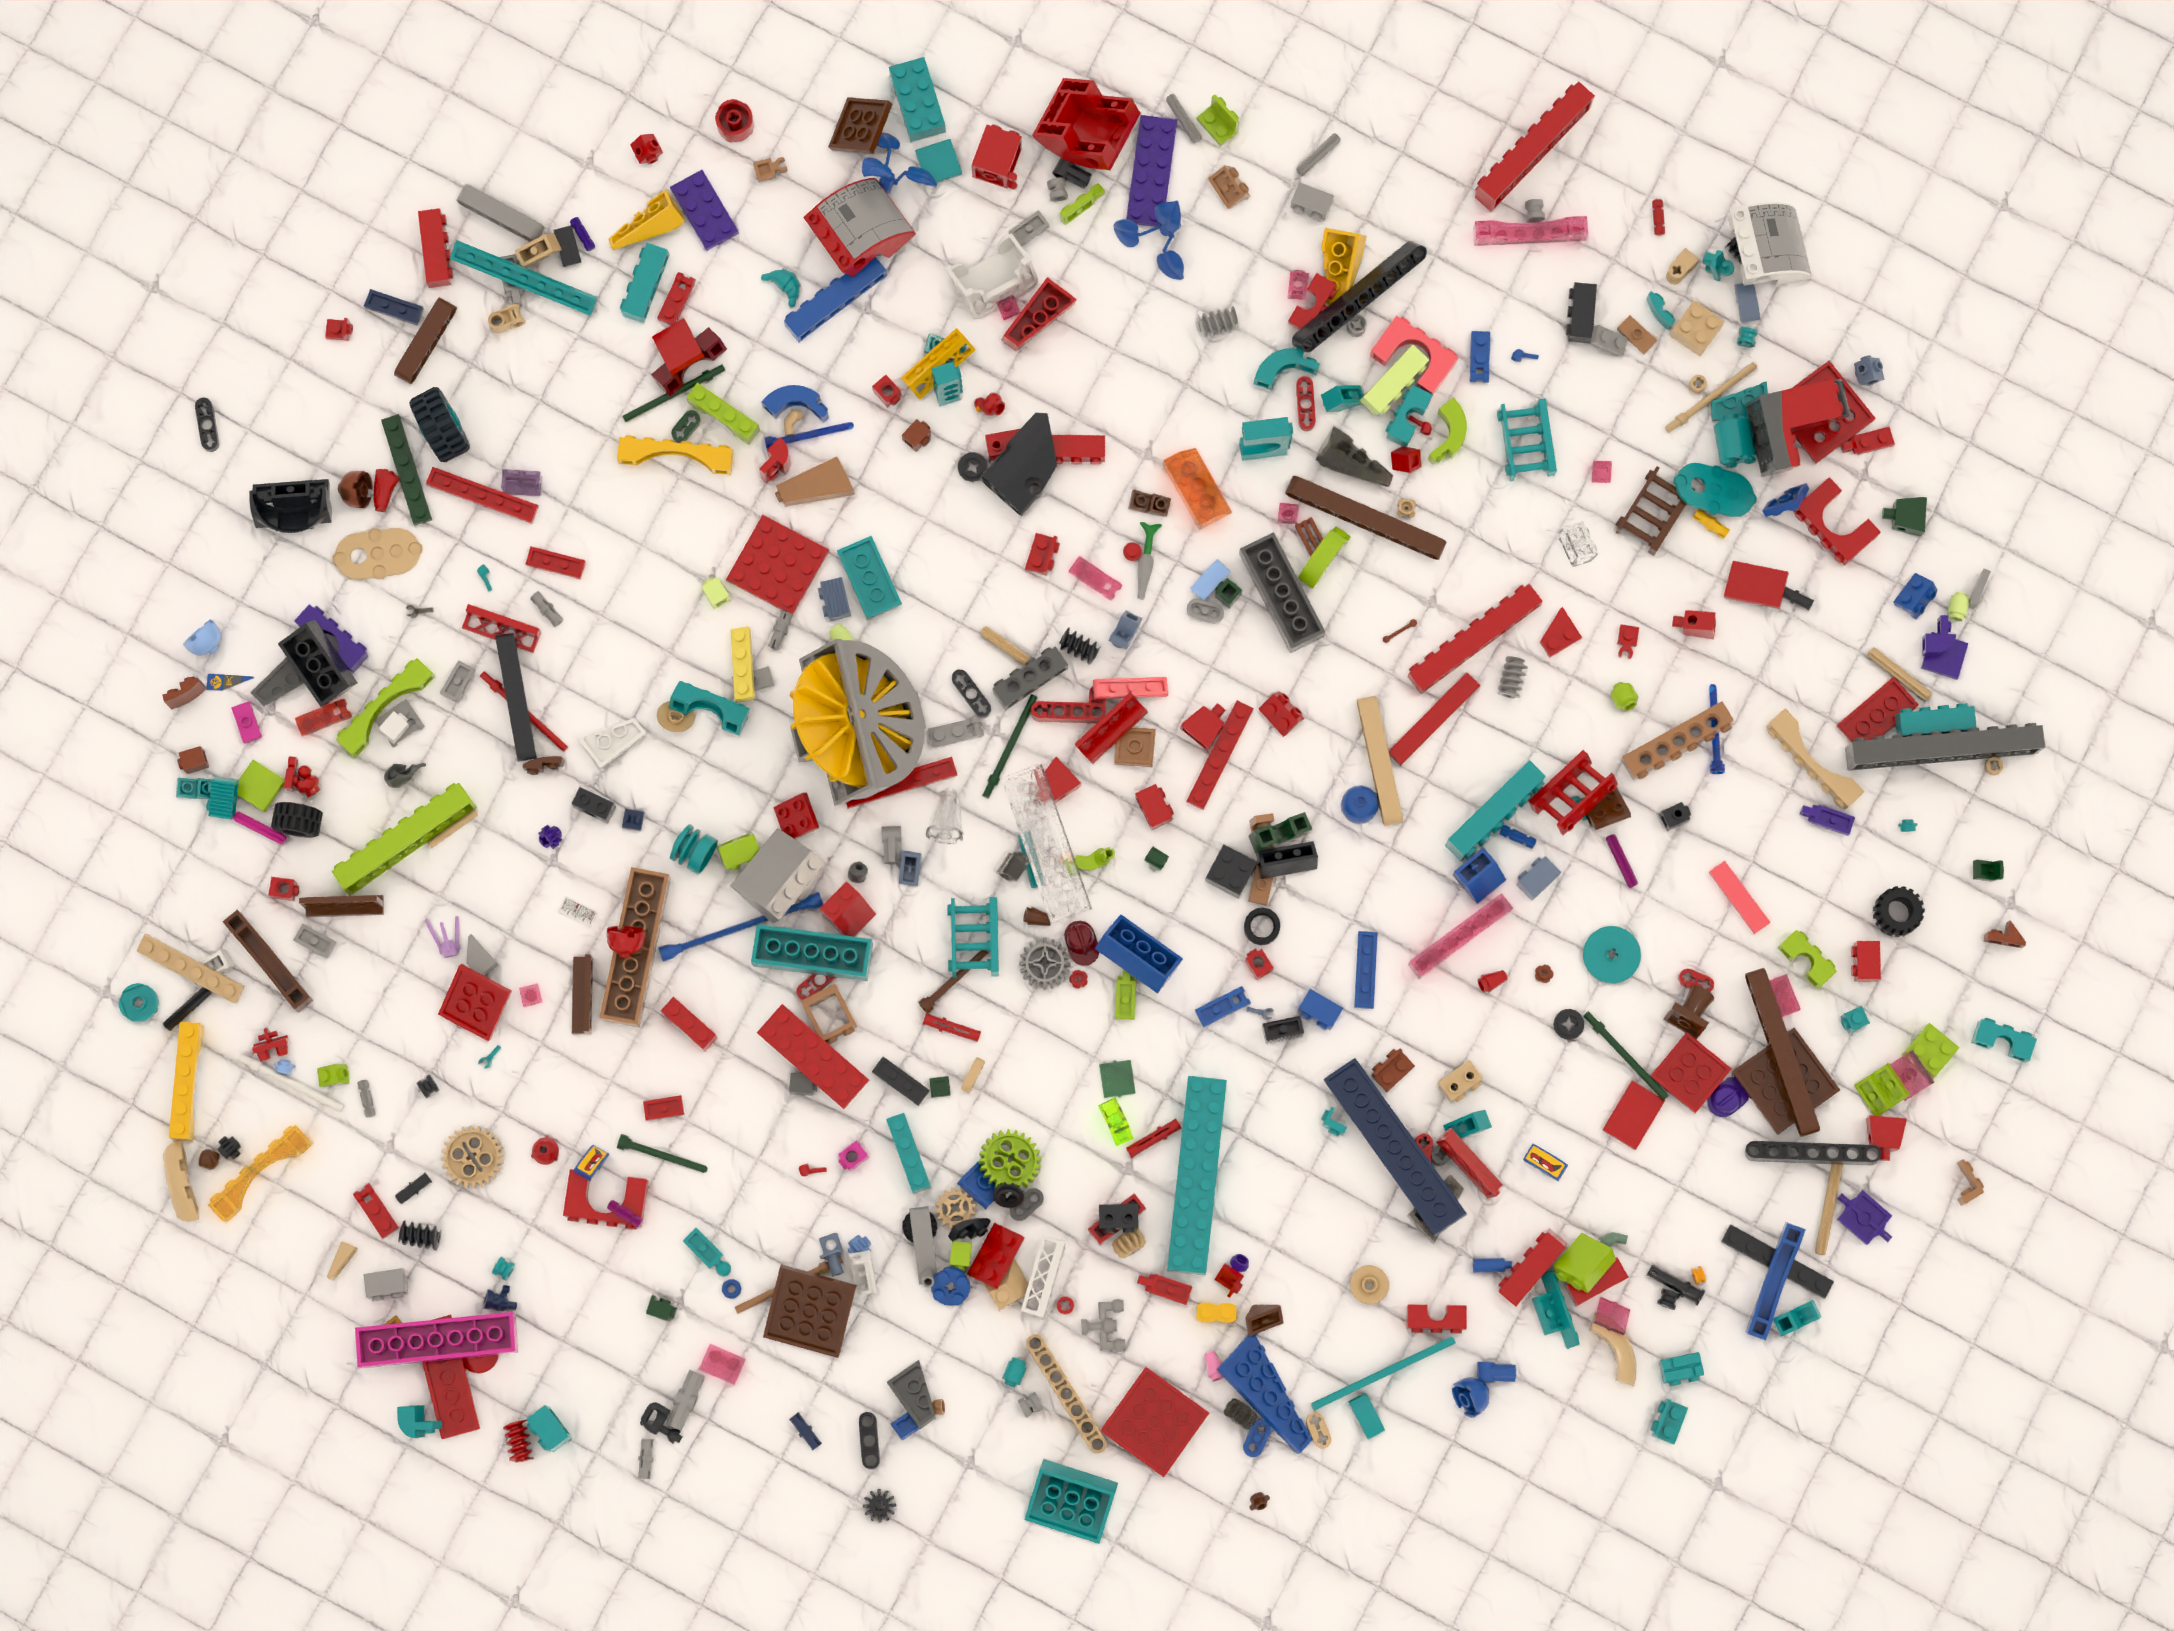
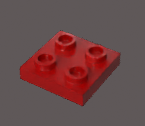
[773,792,820,840]

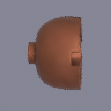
[338,471,373,508]

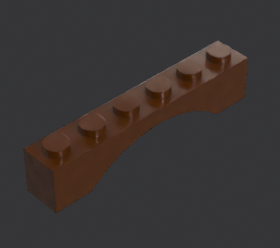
[222,909,314,1013]

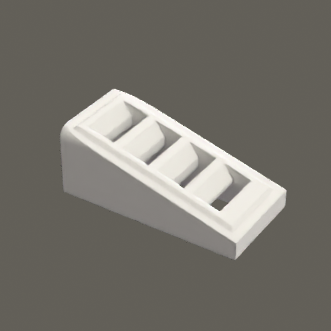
[197,949,235,986]

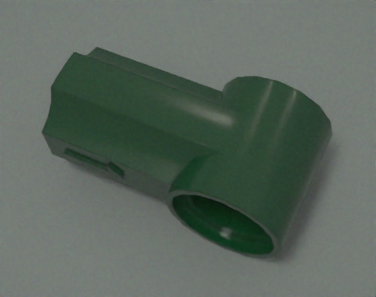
[1144,846,1169,872]

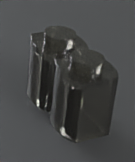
[996,851,1029,882]

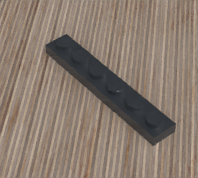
[1721,1224,1834,1299]

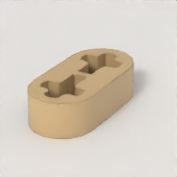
[960,1057,985,1094]
[1306,1412,1332,1449]

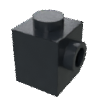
[1659,802,1691,832]

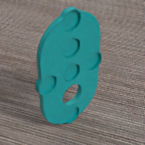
[1673,463,1757,517]

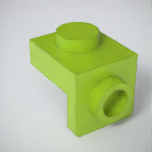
[317,1064,349,1087]

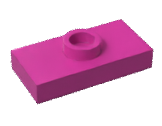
[231,701,263,744]

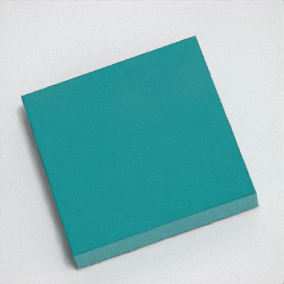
[915,139,962,186]

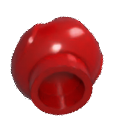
[974,392,1005,416]
[296,765,321,798]

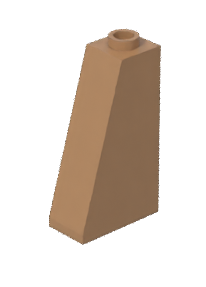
[775,457,855,507]

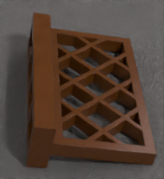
[299,895,384,917]

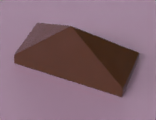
[1245,1305,1284,1336]

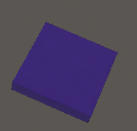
[1920,632,1969,680]

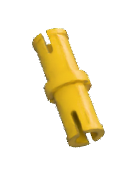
[1692,509,1730,539]

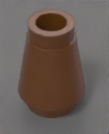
[1023,906,1052,926]

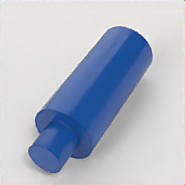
[1473,1258,1512,1273]

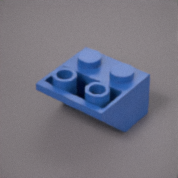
[1452,847,1507,904]

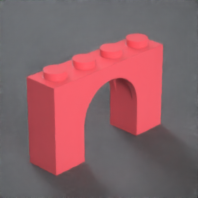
[1370,315,1458,397]

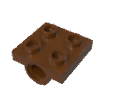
[1581,787,1631,830]

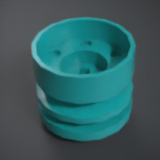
[669,824,718,875]

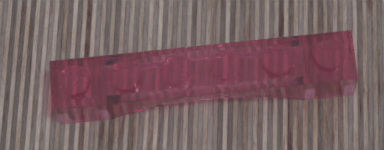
[1473,216,1589,246]

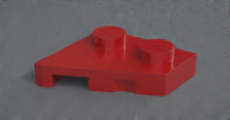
[1539,607,1582,658]

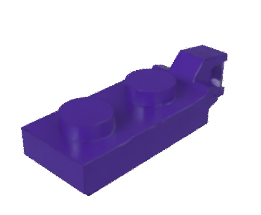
[1799,805,1855,836]

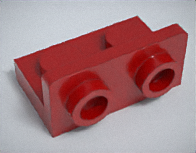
[1025,533,1060,576]

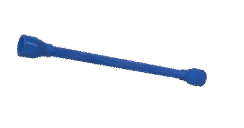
[658,892,823,962]

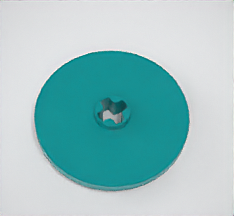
[1583,926,1641,984]

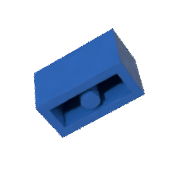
[1297,989,1343,1031]

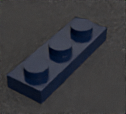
[364,289,424,326]

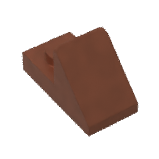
[1983,920,2026,949]

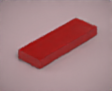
[525,546,586,580]

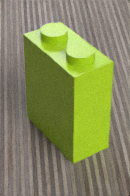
[1553,1232,1616,1293]

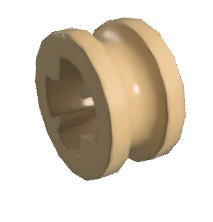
[1689,375,1707,393]
[1985,757,2003,775]

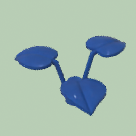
[862,132,937,194]
[1113,200,1184,280]

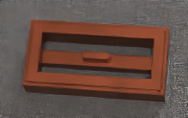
[1295,517,1323,557]

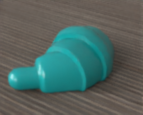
[761,268,801,308]

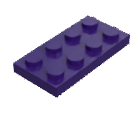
[670,169,739,251]

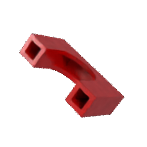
[1794,477,1881,566]
[563,1169,649,1230]

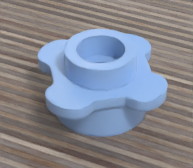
[274,1059,295,1074]

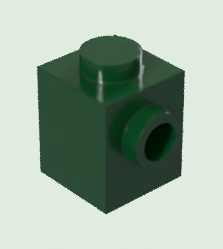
[1215,578,1242,609]

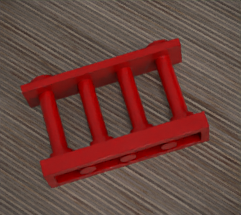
[1528,750,1618,836]

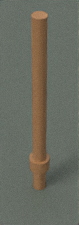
[734,1256,844,1314]

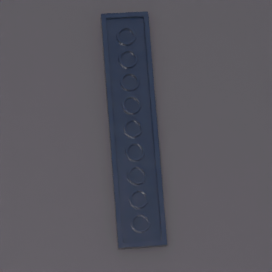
[1323,1058,1467,1236]

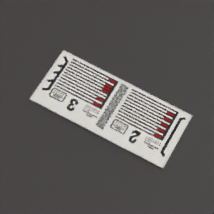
[558,897,598,927]

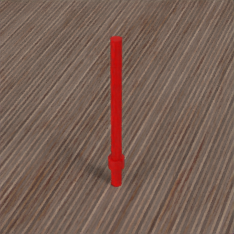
[480,671,569,752]

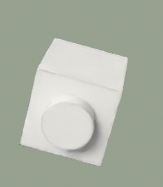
[378,711,409,744]

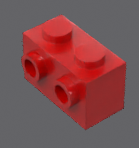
[985,429,1020,462]
[1135,784,1174,831]
[1851,941,1881,982]

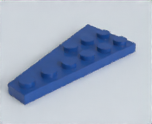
[1216,1334,1312,1455]

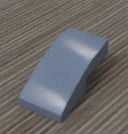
[1734,283,1760,323]

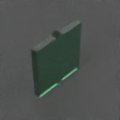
[1099,1060,1136,1098]

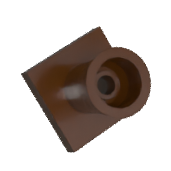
[1663,985,1715,1040]

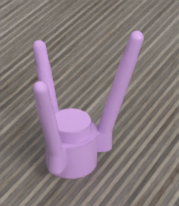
[425,916,461,958]

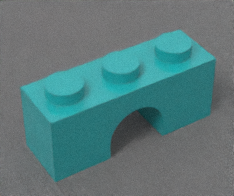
[1385,385,1433,447]
[1971,1018,2037,1063]

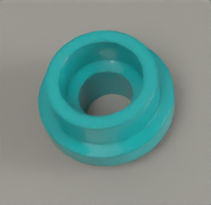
[1898,819,1918,832]

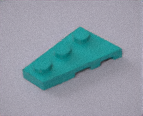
[1711,381,1768,421]

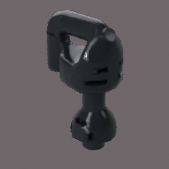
[640,1402,683,1444]

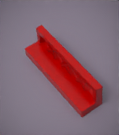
[462,604,542,653]
[1074,692,1148,764]
[1436,1128,1503,1199]

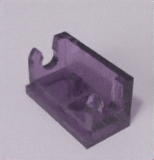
[501,469,542,496]

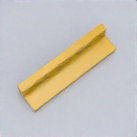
[901,328,976,400]

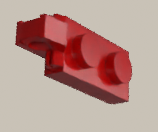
[1840,426,1895,455]
[1137,1274,1192,1305]

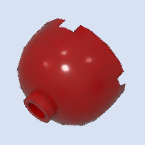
[606,926,646,958]

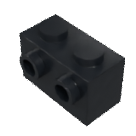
[1099,1204,1139,1233]

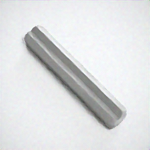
[1166,94,1202,143]
[1296,133,1341,176]

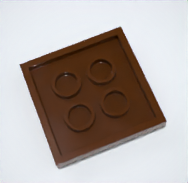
[828,97,893,154]

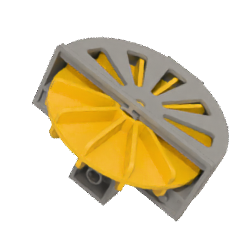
[790,639,926,806]

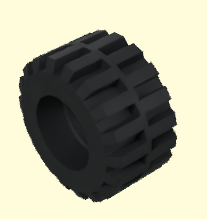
[271,802,323,838]
[1873,886,1925,937]

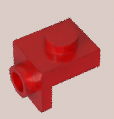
[1214,1263,1244,1298]

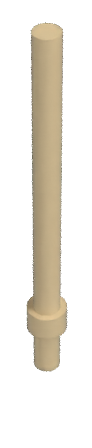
[1665,362,1757,433]

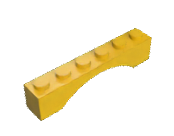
[617,435,734,475]
[169,1022,204,1141]

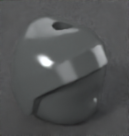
[847,861,868,883]

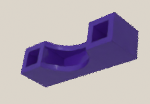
[294,604,369,673]

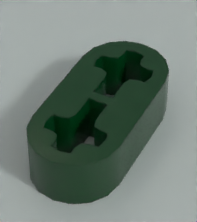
[671,410,701,443]

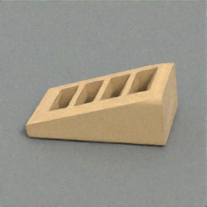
[327,1241,358,1281]

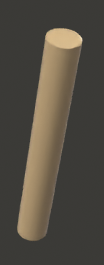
[427,809,478,848]

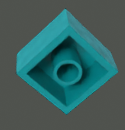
[526,1405,573,1452]

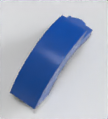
[761,385,829,423]

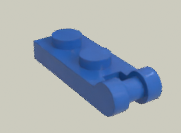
[1469,331,1490,383]
[1195,986,1251,1028]

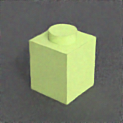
[701,577,730,610]

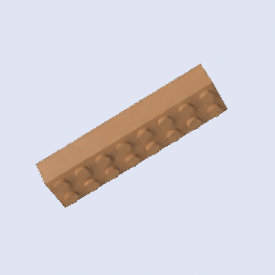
[599,867,671,1028]

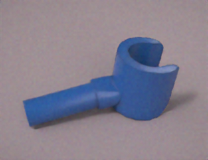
[1511,349,1539,362]

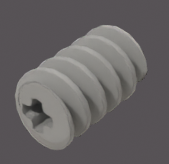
[1197,306,1238,337]
[1497,656,1528,698]

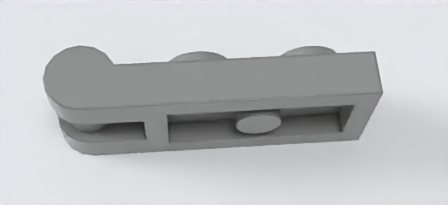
[928,716,984,748]

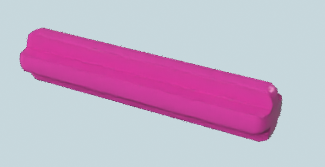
[233,811,287,845]

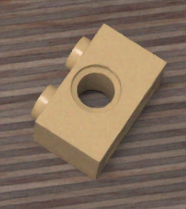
[514,233,562,267]

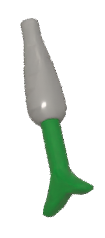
[1137,522,1163,600]

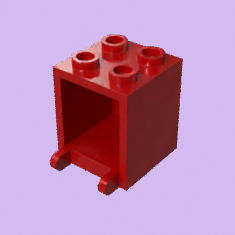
[971,124,1022,190]

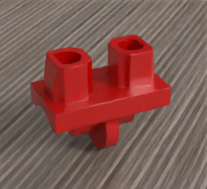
[252,1027,289,1062]

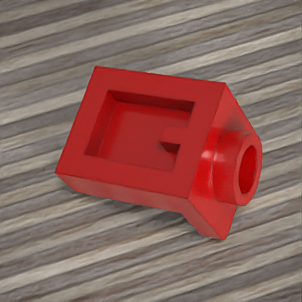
[325,317,353,341]

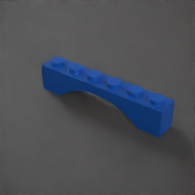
[1745,1221,1806,1341]

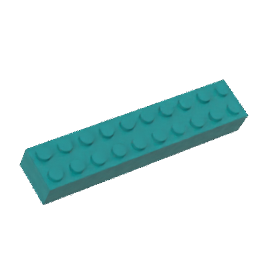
[1167,1076,1227,1276]

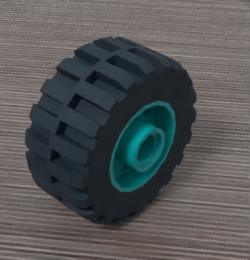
[409,387,470,463]

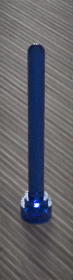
[764,422,854,449]
[1709,684,1725,774]

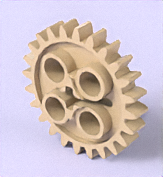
[440,1125,505,1189]

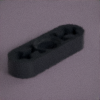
[195,397,220,452]
[952,669,991,718]

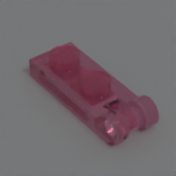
[1068,556,1123,601]

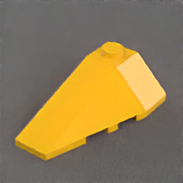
[608,189,685,250]
[1321,228,1367,305]

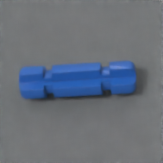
[1499,825,1537,849]

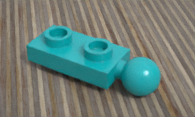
[683,1227,731,1277]

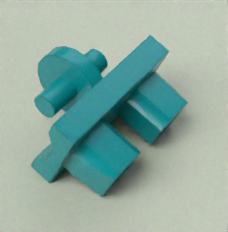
[1703,250,1735,282]

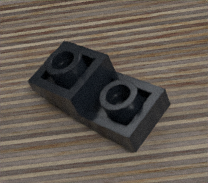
[948,1218,991,1242]

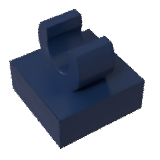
[622,809,645,832]

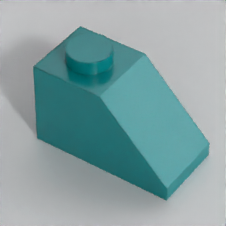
[1321,385,1364,412]

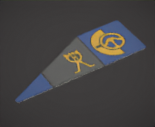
[206,674,254,691]

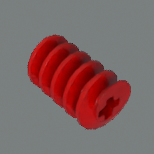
[503,1420,534,1463]

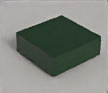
[929,1076,951,1098]

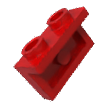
[1258,691,1305,737]

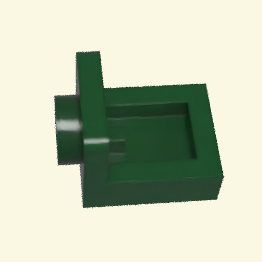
[1973,859,2004,882]

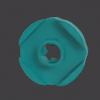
[118,983,159,1022]

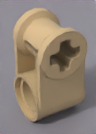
[1666,248,1700,285]
[488,304,526,334]

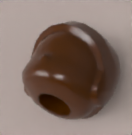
[198,1149,220,1170]

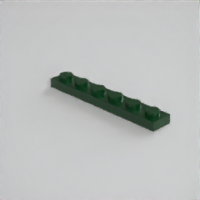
[381,414,432,526]

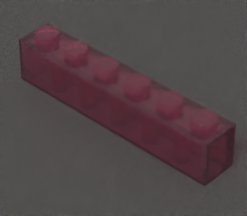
[1408,893,1513,980]

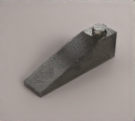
[1315,426,1393,487]

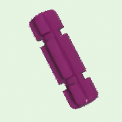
[607,1200,643,1228]

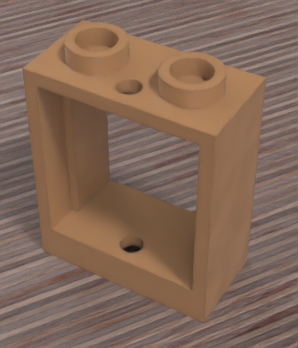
[801,984,857,1045]

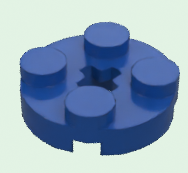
[931,1267,970,1306]

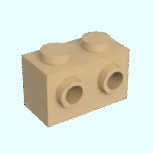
[1437,1060,1483,1103]

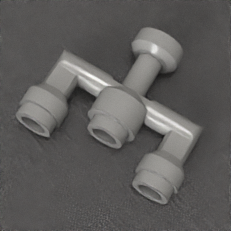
[1081,1299,1126,1352]

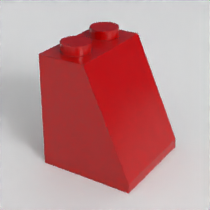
[819,881,876,937]

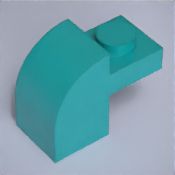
[1773,1300,1822,1337]
[397,1405,442,1438]

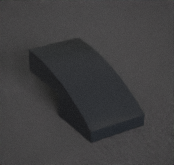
[553,225,582,267]

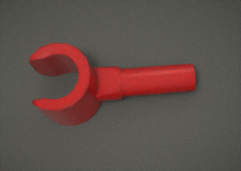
[1408,415,1432,436]
[798,1164,827,1177]

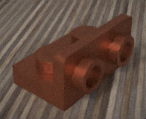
[1371,1048,1415,1093]

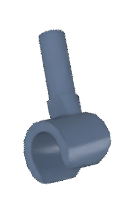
[1246,1007,1274,1020]

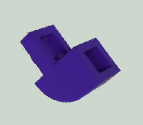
[1922,615,1956,656]

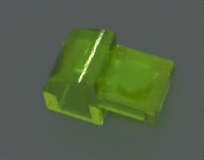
[1098,1098,1134,1147]

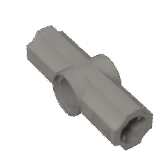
[666,1369,705,1431]

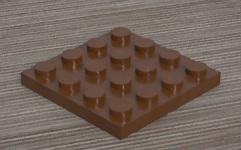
[1731,1027,1840,1135]
[763,1264,857,1358]

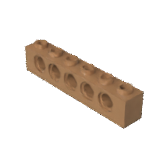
[1622,701,1734,780]

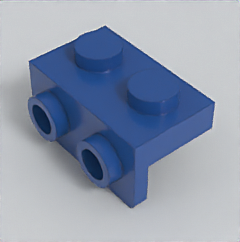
[1893,573,1938,620]

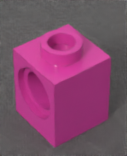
[838,1140,869,1172]

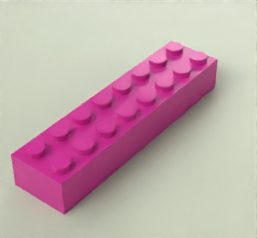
[355,1312,518,1369]

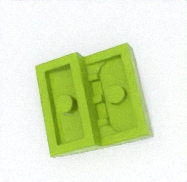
[238,760,285,813]
[1854,1063,1910,1116]

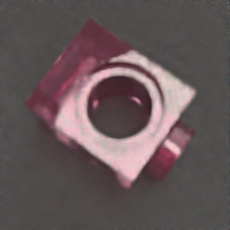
[1287,270,1309,300]

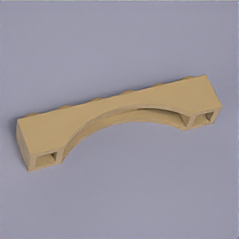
[1766,708,1865,810]

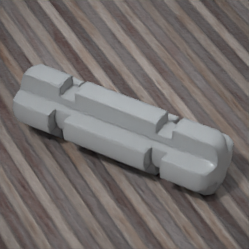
[357,1080,376,1118]

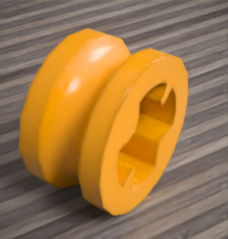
[1691,1266,1706,1285]

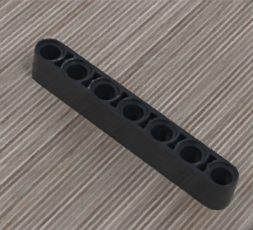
[495,633,537,762]
[1744,1141,1882,1166]

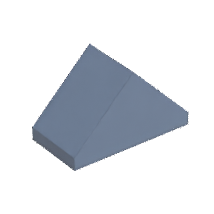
[899,850,922,886]

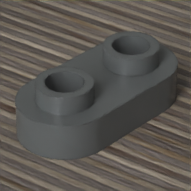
[1010,1188,1044,1221]

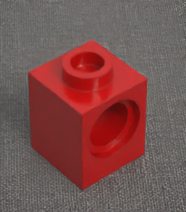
[872,375,902,408]
[268,876,300,901]
[1245,948,1274,980]

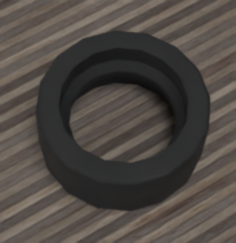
[1244,907,1281,945]

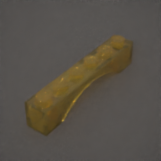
[208,1125,314,1224]

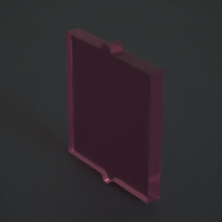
[1594,1297,1630,1336]

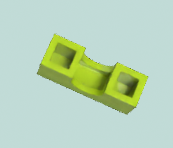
[1777,929,1837,989]

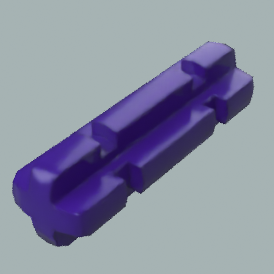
[570,217,595,251]

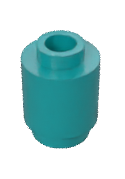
[1002,1357,1027,1388]

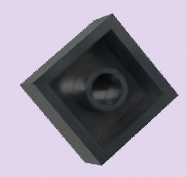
[1205,844,1257,899]

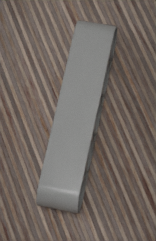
[456,184,545,242]

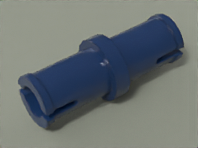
[789,1412,822,1451]

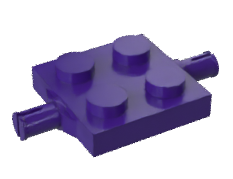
[1837,1190,1893,1245]

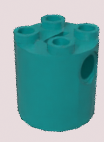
[1713,414,1757,468]

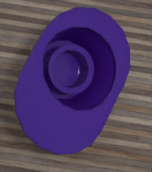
[1707,1077,1749,1117]

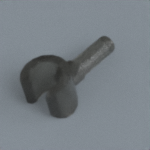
[406,605,434,618]

